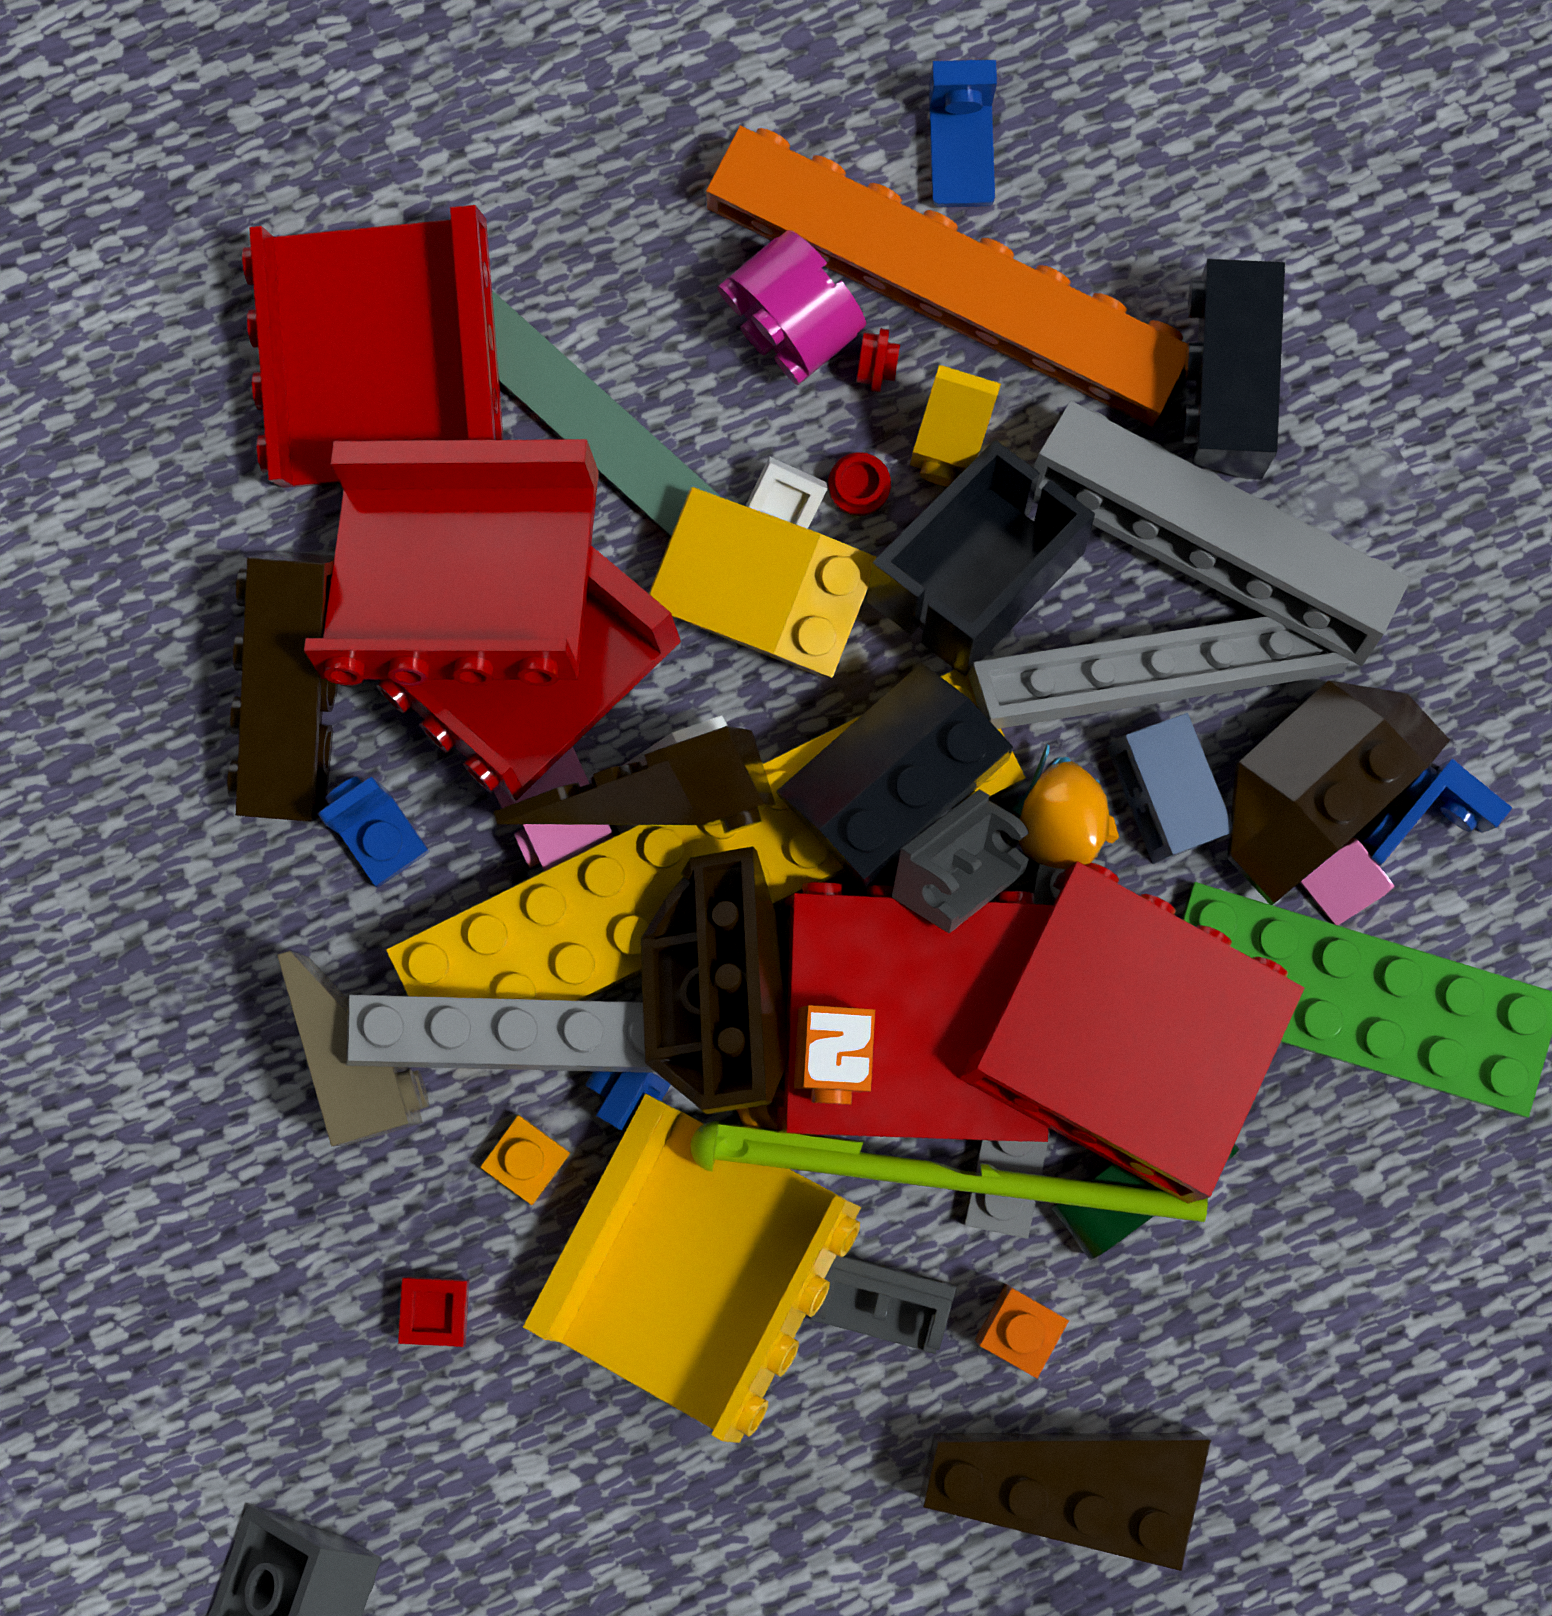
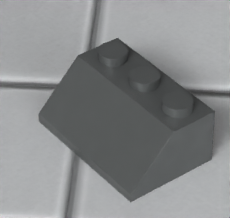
[209,1505,382,1616]

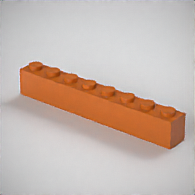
[706,125,1187,427]

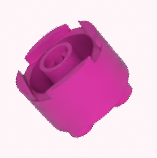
[717,230,866,385]

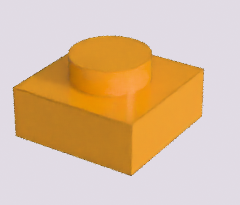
[480,1115,572,1205]

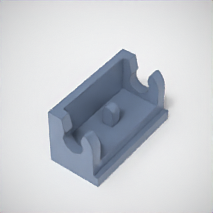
[1106,712,1232,864]

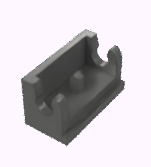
[892,789,1029,933]
[810,1255,956,1354]

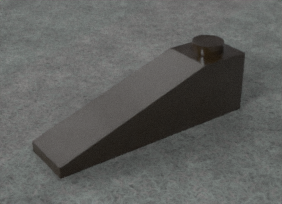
[494,726,776,834]

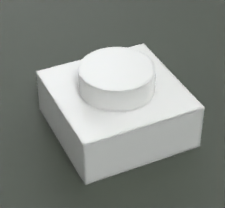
[746,456,827,529]

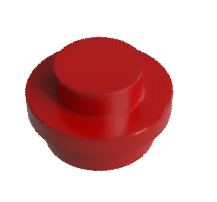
[856,328,900,392]
[828,452,891,516]

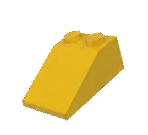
[649,487,877,678]

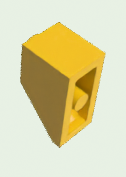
[910,365,1001,487]

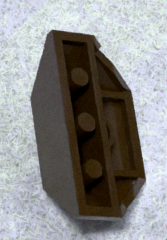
[1227,680,1450,905]
[641,846,789,1114]

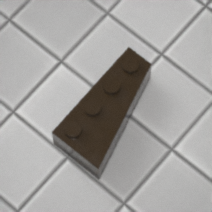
[227,551,338,822]
[919,1431,1211,1571]

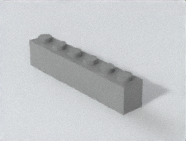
[1033,401,1411,666]

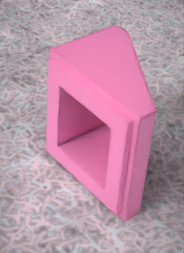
[1300,838,1395,925]

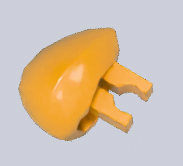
[1019,761,1119,869]

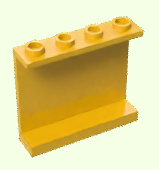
[523,1093,861,1443]

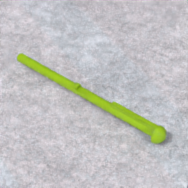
[690,1121,1208,1222]

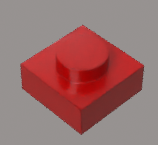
[398,1277,470,1347]

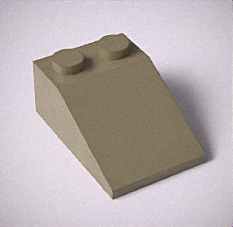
[277,951,429,1147]

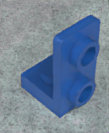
[929,60,997,207]
[1363,759,1512,866]
[318,776,430,888]

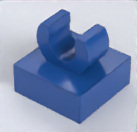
[585,1071,671,1132]

